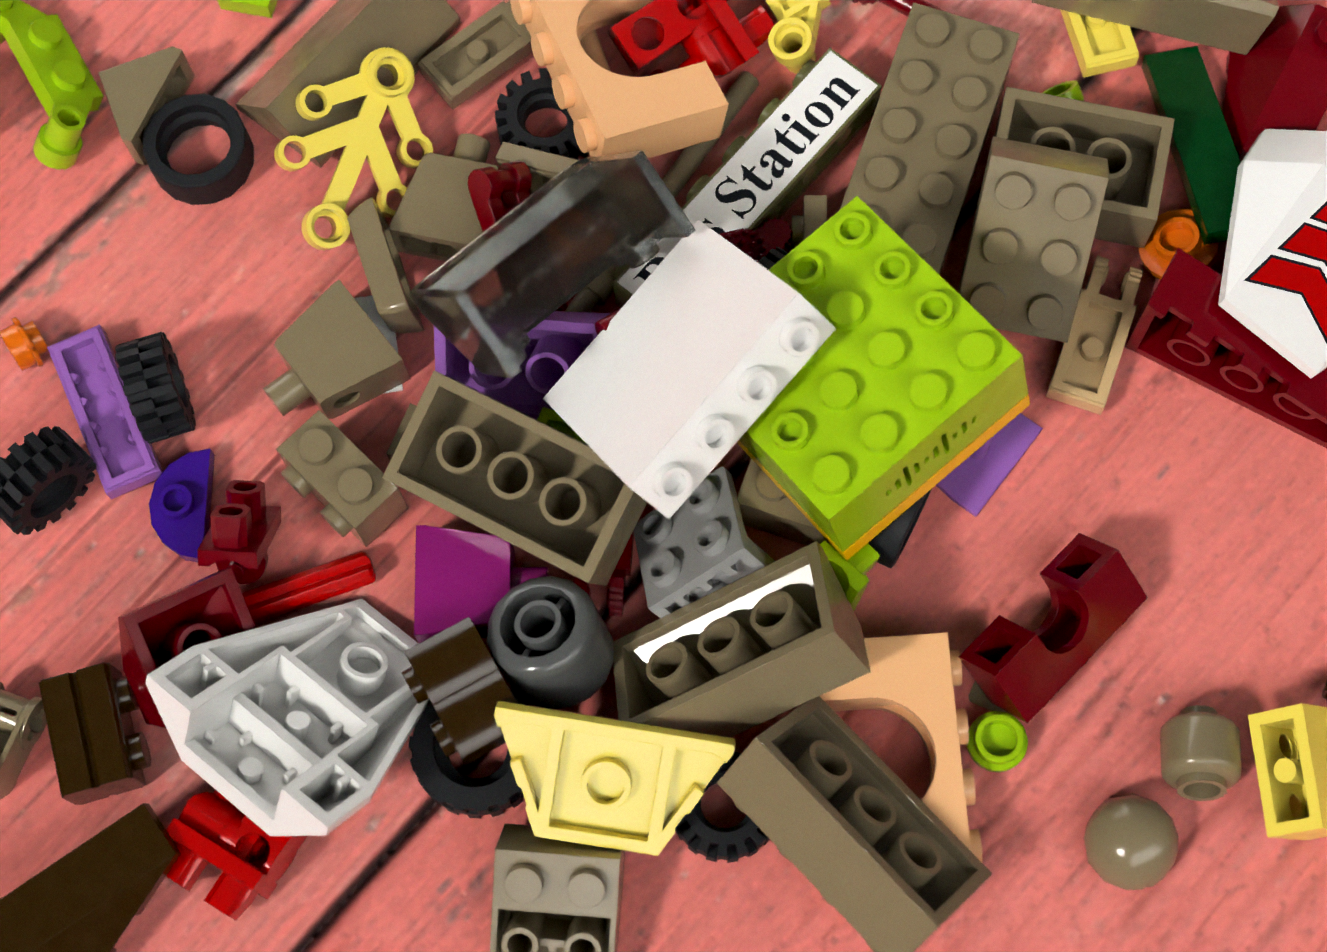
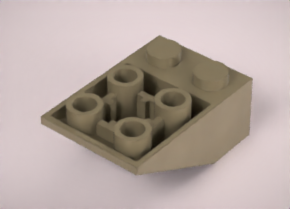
[490,823,625,952]

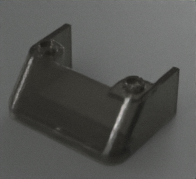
[409,150,695,378]

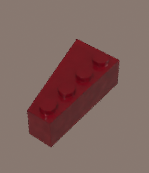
[1125,248,1327,448]

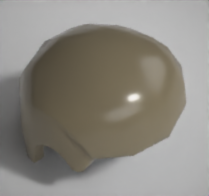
[1084,794,1179,890]

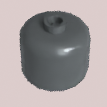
[487,576,614,709]

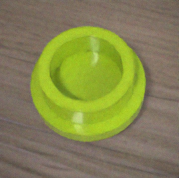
[967,711,1028,772]

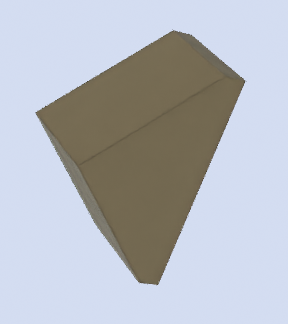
[98,46,195,166]

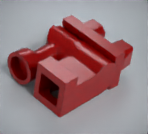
[607,0,775,79]
[166,790,307,921]

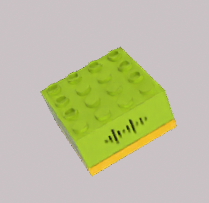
[736,196,1030,561]

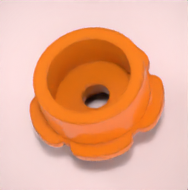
[0,317,48,371]

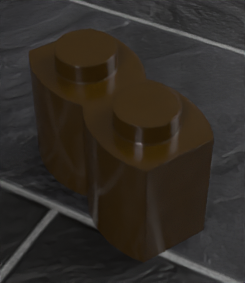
[401,617,517,765]

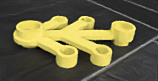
[274,47,433,250]

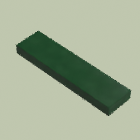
[1142,46,1241,245]

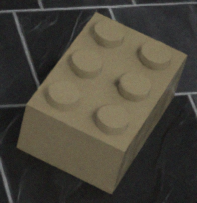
[994,87,1175,248]
[958,136,1109,343]

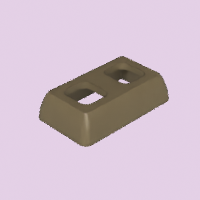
[347,197,424,333]

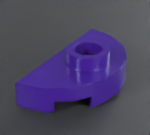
[149,449,215,563]

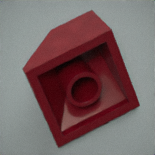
[118,567,256,729]

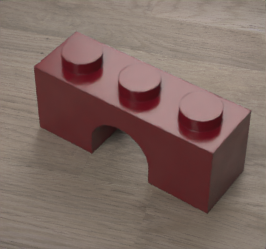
[959,533,1148,723]

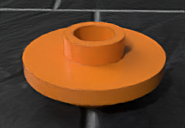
[1139,209,1220,279]

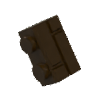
[39,663,151,805]

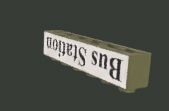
[613,48,882,308]

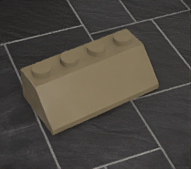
[613,541,871,738]
[717,696,992,952]

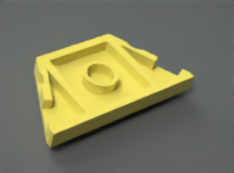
[494,701,735,856]

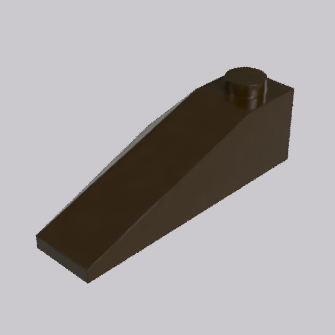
[0,803,181,952]

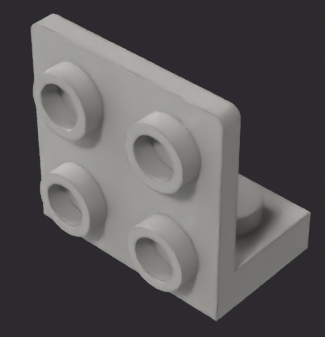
[634,467,775,618]

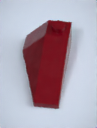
[1222,4,1327,161]

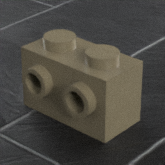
[276,410,408,547]

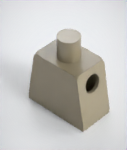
[389,134,505,271]
[263,280,410,419]

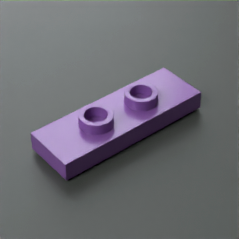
[47,325,163,499]

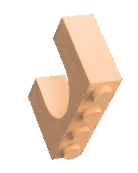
[510,0,729,168]
[820,632,982,862]

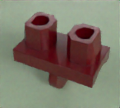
[197,480,281,584]

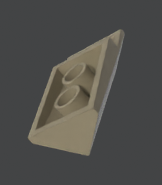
[235,0,461,168]
[1032,0,1279,55]

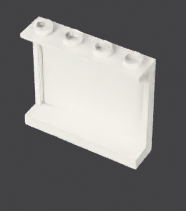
[543,219,836,519]

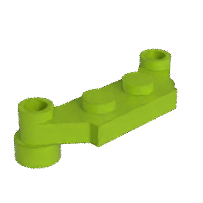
[0,0,104,170]

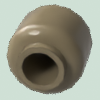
[1160,705,1242,801]

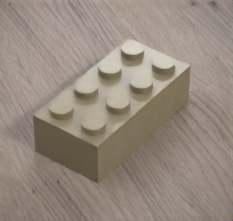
[382,370,647,586]

